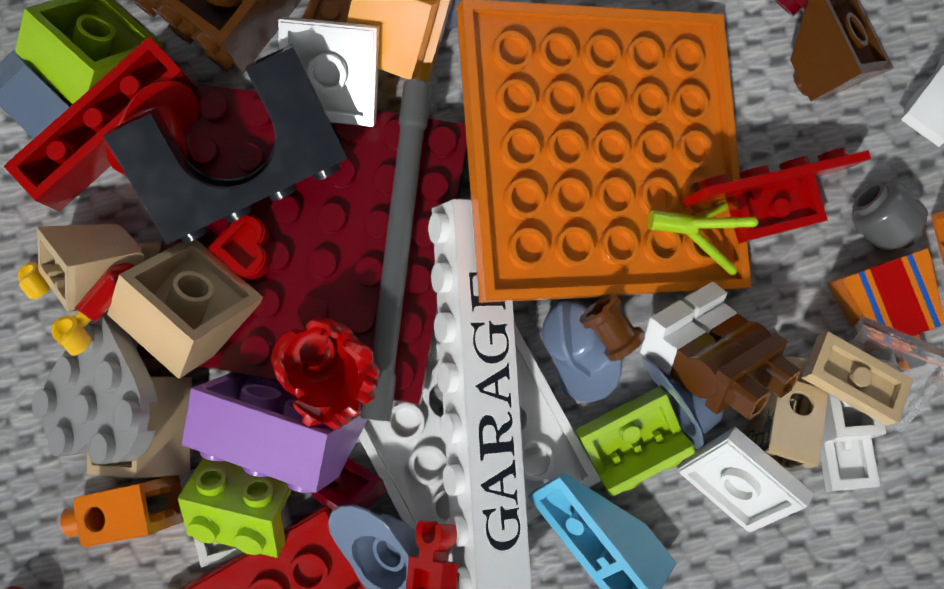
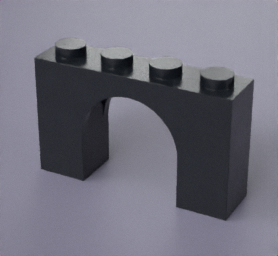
[103,44,347,245]

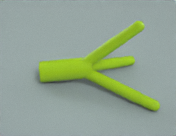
[647,201,758,275]

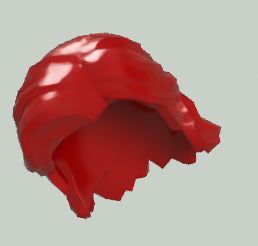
[271,317,379,430]

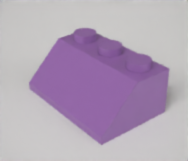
[181,373,368,493]

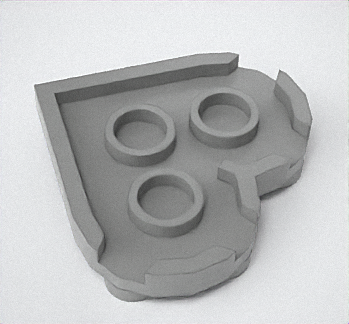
[32,308,158,465]

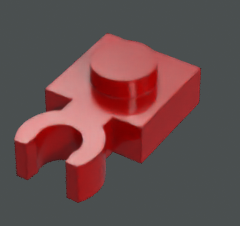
[406,520,458,589]

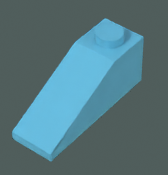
[528,472,677,589]

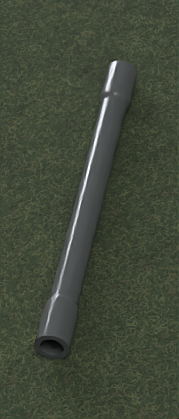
[361,80,432,422]

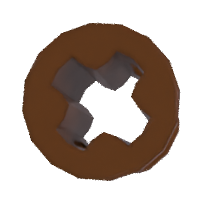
[579,294,646,361]

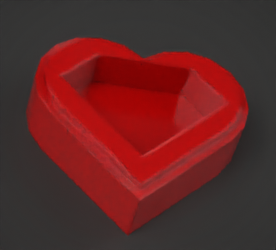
[208,214,270,280]

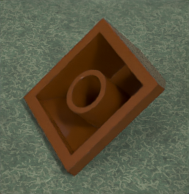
[790,0,894,102]

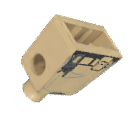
[746,357,828,472]

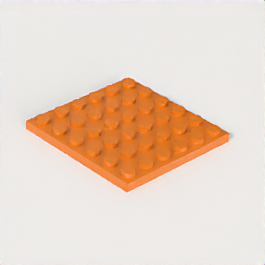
[456,0,752,303]

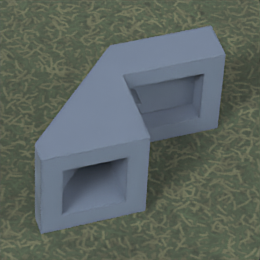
[0,50,71,139]

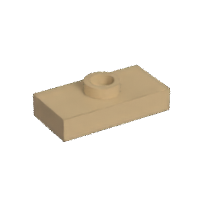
[801,331,913,426]

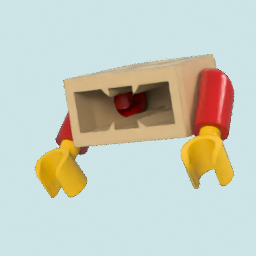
[17,224,161,356]

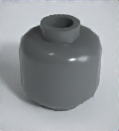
[852,181,928,251]

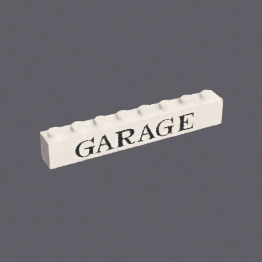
[428,199,532,589]

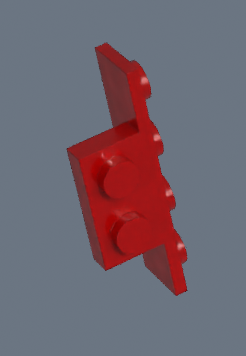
[682,147,871,244]

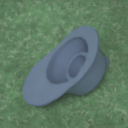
[542,297,622,402]
[642,357,724,449]
[328,505,419,589]

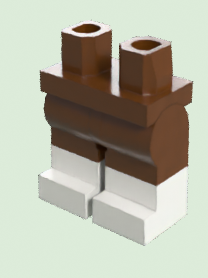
[640,282,801,420]

